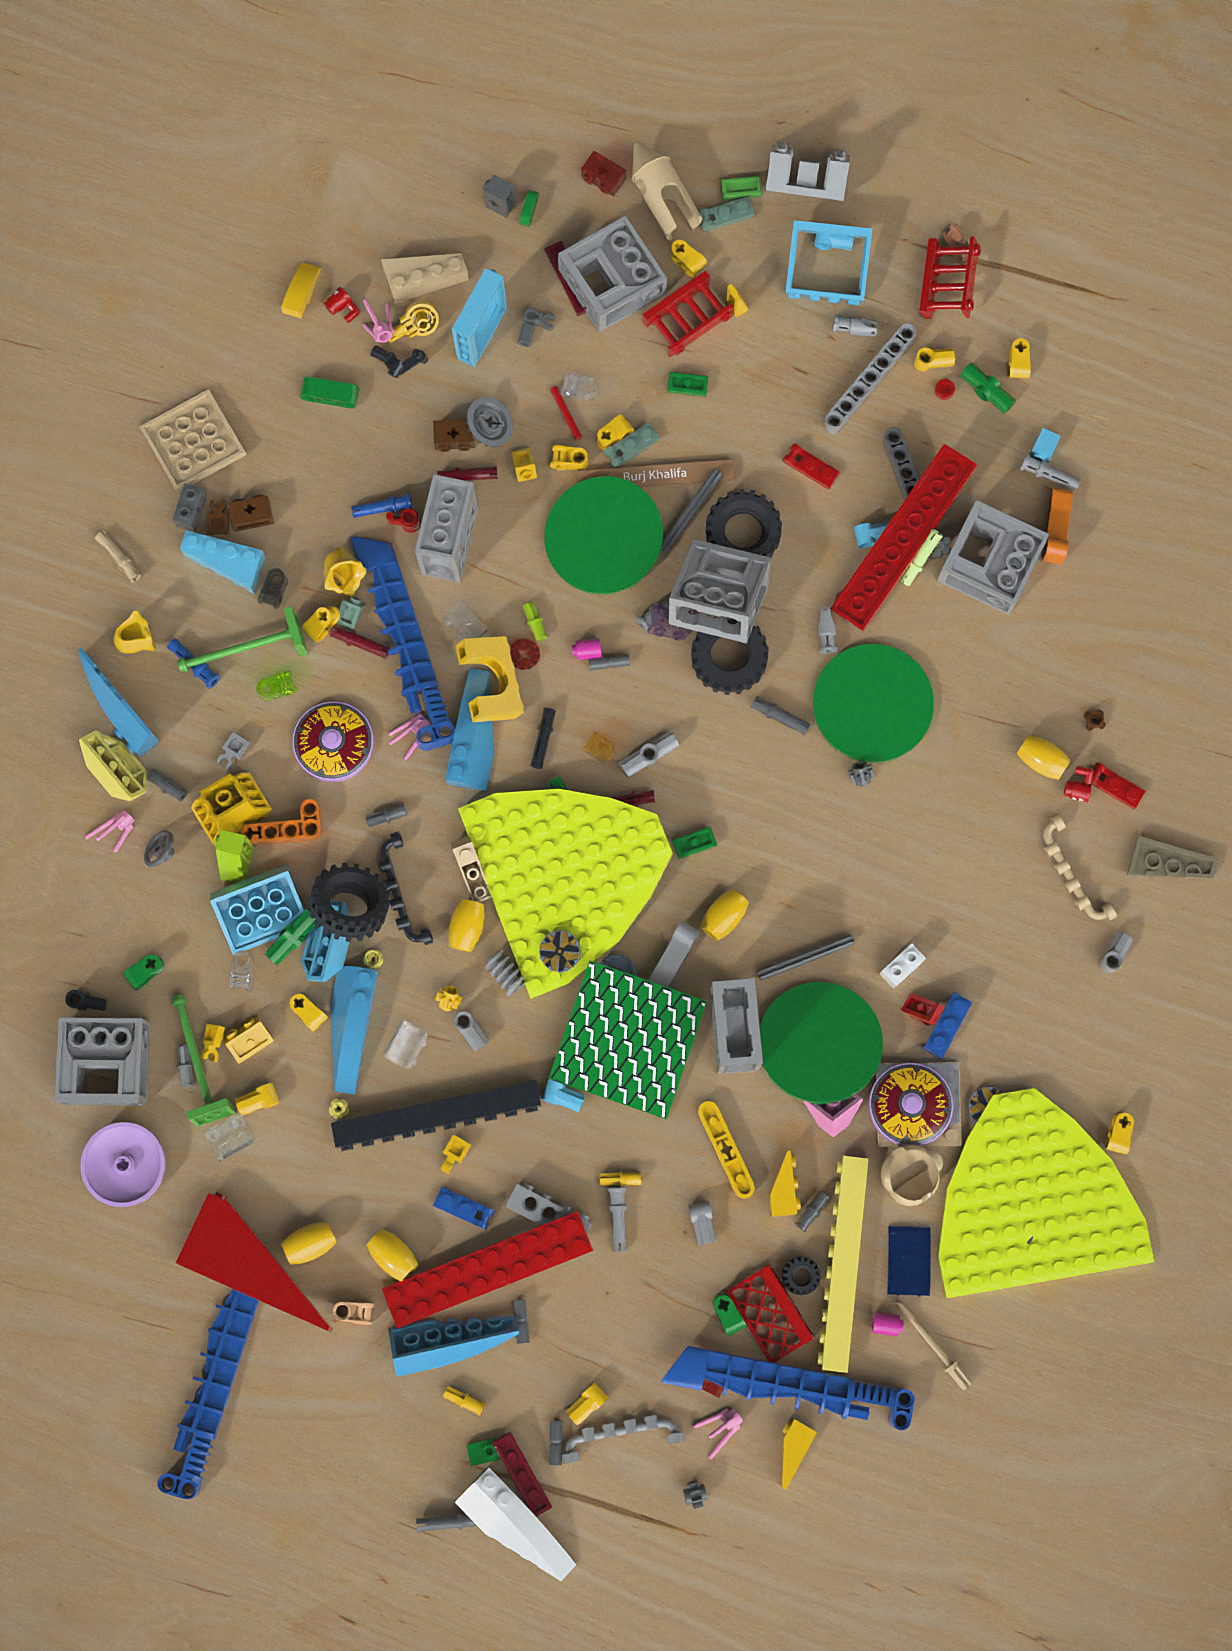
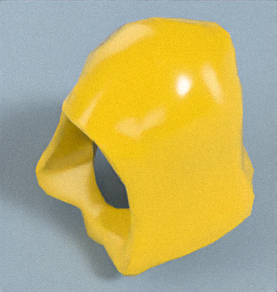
[323,546,366,597]
[113,610,156,653]

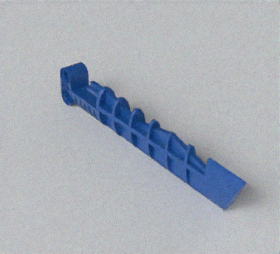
[351,537,454,751]
[157,1289,259,1499]
[661,1346,915,1430]

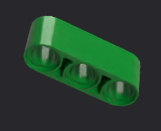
[300,377,359,409]

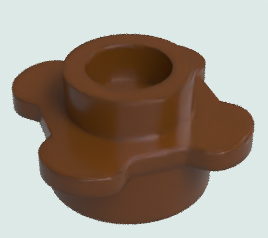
[1084,710,1106,731]

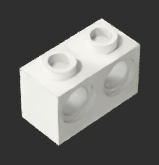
[880,944,926,989]

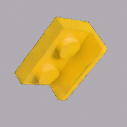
[224,1016,274,1064]

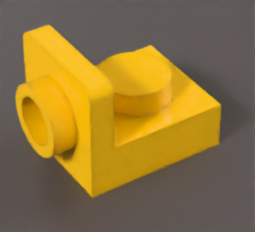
[511,448,537,482]

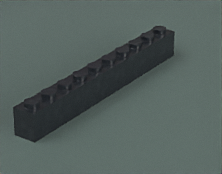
[331,1080,542,1152]

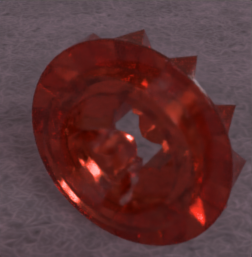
[510,639,540,671]

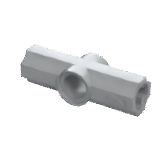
[619,731,680,778]

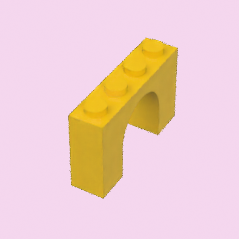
[455,636,524,722]

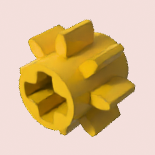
[435,985,463,1011]

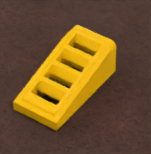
[726,284,748,317]

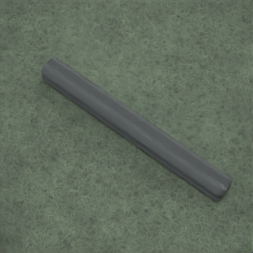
[661,468,722,553]
[757,935,854,980]

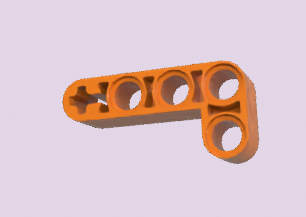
[1041,487,1073,565]
[240,799,322,846]

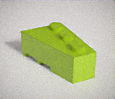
[214,830,255,884]

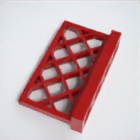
[726,1264,815,1363]

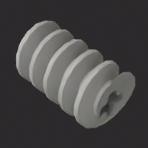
[485,950,527,996]

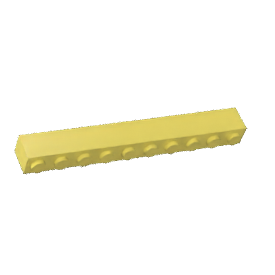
[817,1156,868,1373]

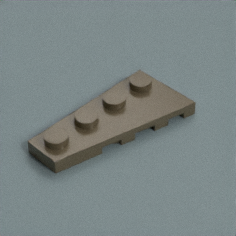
[1127,836,1218,879]

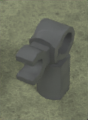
[518,308,555,347]

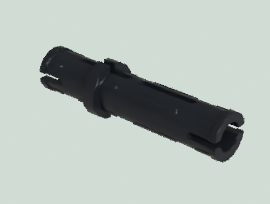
[530,708,556,769]

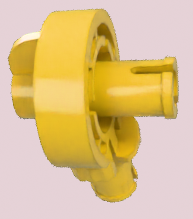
[389,301,439,343]

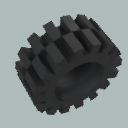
[782,1257,821,1295]

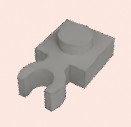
[216,732,251,770]

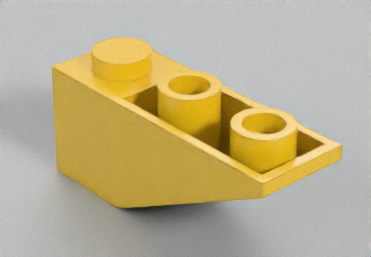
[769,1150,801,1217]

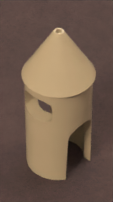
[632,142,702,240]

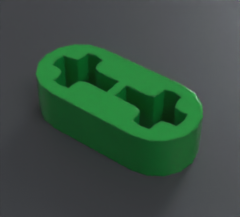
[519,190,539,227]

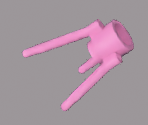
[363,299,394,343]
[388,713,430,760]
[85,809,135,852]
[693,1408,743,1459]

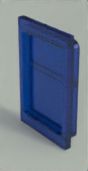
[887,1226,931,1297]

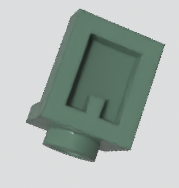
[337,596,366,630]

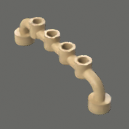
[1043,813,1117,921]

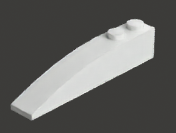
[455,1468,576,1581]

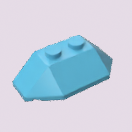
[301,901,349,982]

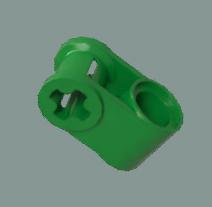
[123,955,164,991]
[713,1294,747,1337]

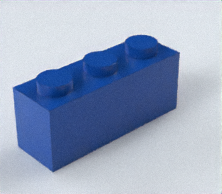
[922,992,972,1059]

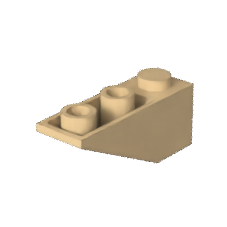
[450,836,492,902]

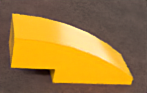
[281,262,321,318]

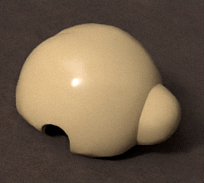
[881,1145,943,1206]

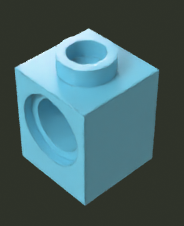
[1030,428,1061,463]

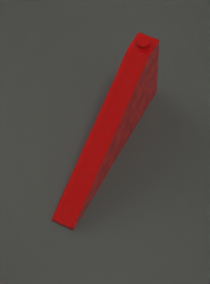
[176,1192,333,1332]

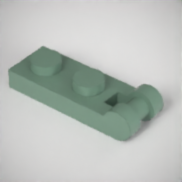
[699,196,755,231]
[603,422,660,468]

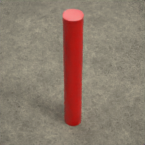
[550,386,582,441]

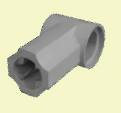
[1099,931,1133,973]
[454,1011,489,1052]
[688,1201,716,1245]

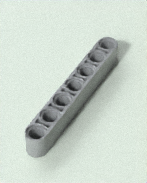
[824,323,916,434]

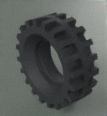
[705,489,782,558]
[691,616,769,695]
[308,863,391,942]

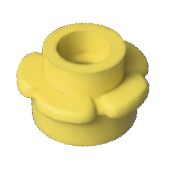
[363,949,383,970]
[329,1099,349,1119]

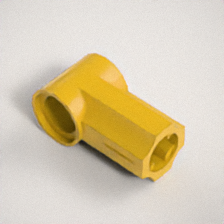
[914,347,955,372]
[235,1083,280,1116]
[565,1382,609,1425]

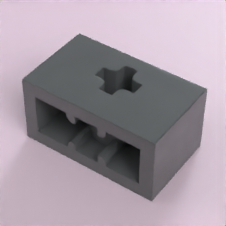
[483,175,516,218]
[172,483,207,532]

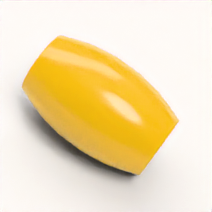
[1017,735,1071,780]
[700,889,749,941]
[448,899,484,953]
[280,1222,337,1265]
[366,1229,418,1282]

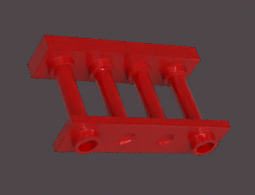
[919,236,981,319]
[642,270,734,357]

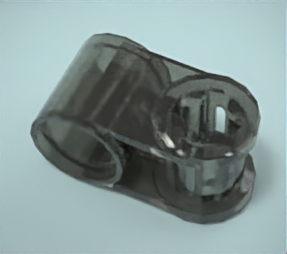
[258,568,288,609]

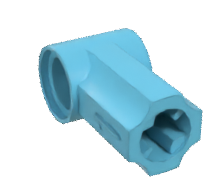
[814,234,854,251]
[854,522,889,548]
[540,1079,585,1113]

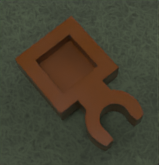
[208,500,229,535]

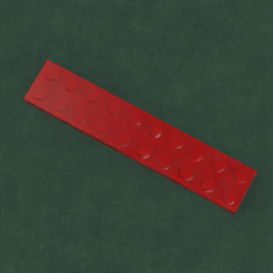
[830,444,978,632]
[382,1211,594,1328]

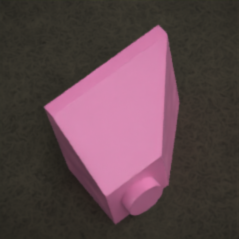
[804,1094,863,1137]

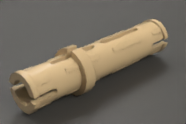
[95,531,141,583]

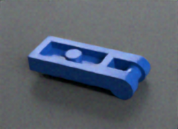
[433,1187,495,1230]

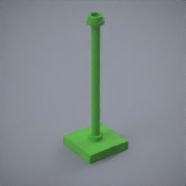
[177,606,308,672]
[171,995,237,1127]

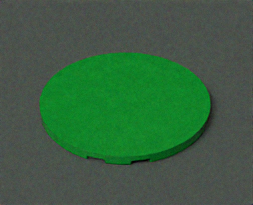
[544,476,664,595]
[812,644,934,763]
[760,982,883,1104]

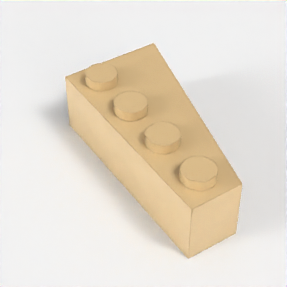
[381,253,469,304]

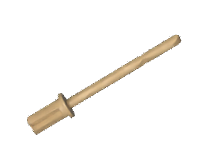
[896,1301,973,1390]

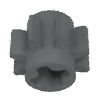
[848,761,875,786]
[683,1480,708,1509]

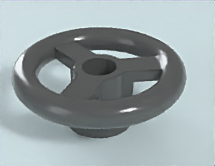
[144,830,174,867]

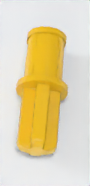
[600,1171,641,1187]
[443,1386,486,1416]

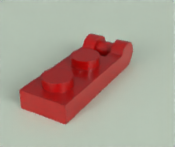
[782,443,840,490]
[1092,762,1146,809]

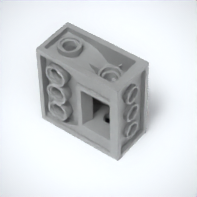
[558,216,667,333]
[415,474,478,583]
[937,500,1049,615]
[669,539,771,643]
[710,978,763,1074]
[54,1018,150,1106]

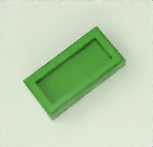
[721,176,762,200]

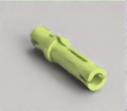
[900,529,943,586]

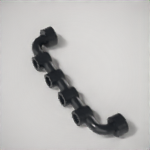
[378,831,434,945]

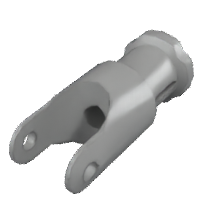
[833,315,878,337]
[818,606,838,654]

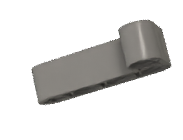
[648,921,700,988]

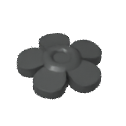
[933,536,952,558]

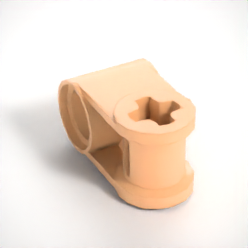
[333,1301,375,1325]

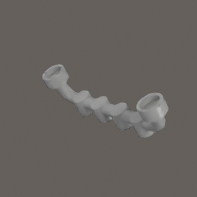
[562,1415,685,1464]

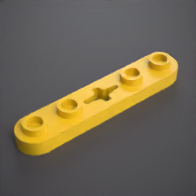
[698,1101,755,1199]

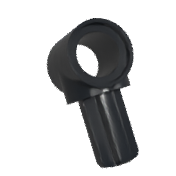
[65,990,108,1011]

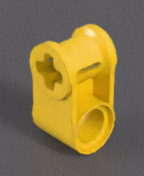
[670,240,707,278]
[1008,338,1031,378]
[597,414,634,450]
[550,445,589,471]
[302,606,340,643]
[290,994,328,1032]
[1105,1113,1134,1154]

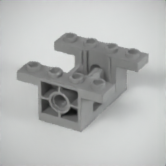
[766,142,850,201]

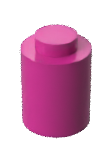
[572,638,602,660]
[872,1312,904,1337]

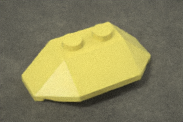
[79,730,147,801]

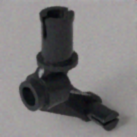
[371,345,428,379]

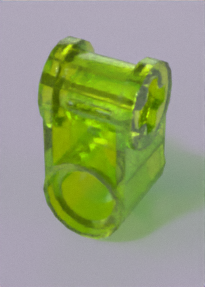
[256,671,297,701]

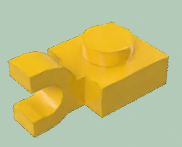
[200,1024,225,1063]
[441,1135,471,1174]

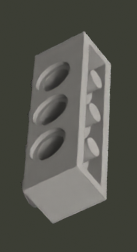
[505,1182,592,1232]

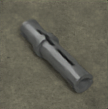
[751,696,810,736]
[416,1512,477,1533]

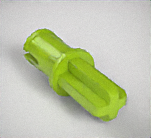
[523,602,548,642]

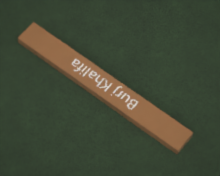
[575,459,735,487]

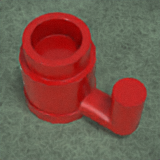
[323,287,360,324]
[386,509,421,533]
[1064,766,1094,803]

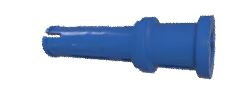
[351,492,413,518]
[167,638,221,689]

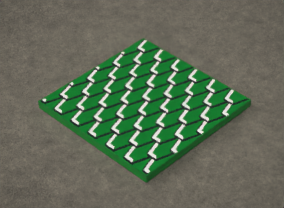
[548,960,707,1120]

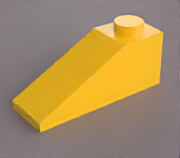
[781,1418,817,1490]

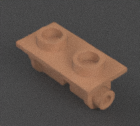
[941,223,969,265]

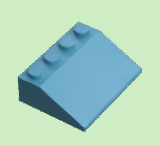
[210,864,305,955]

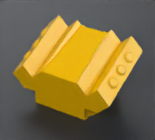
[191,773,272,844]

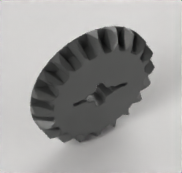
[465,397,513,448]

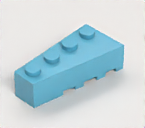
[180,530,266,594]

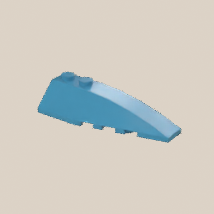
[78,648,159,757]
[445,668,494,792]
[330,966,379,1095]
[388,1316,519,1377]

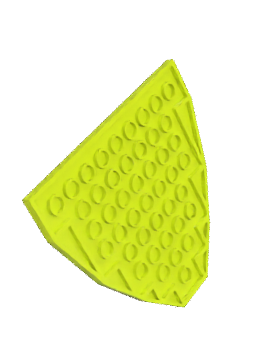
[458,789,673,999]
[938,1088,1154,1298]

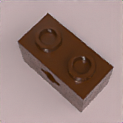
[433,419,475,452]
[228,495,274,532]

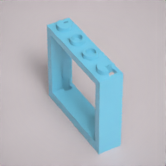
[785,220,872,305]
[452,268,507,367]

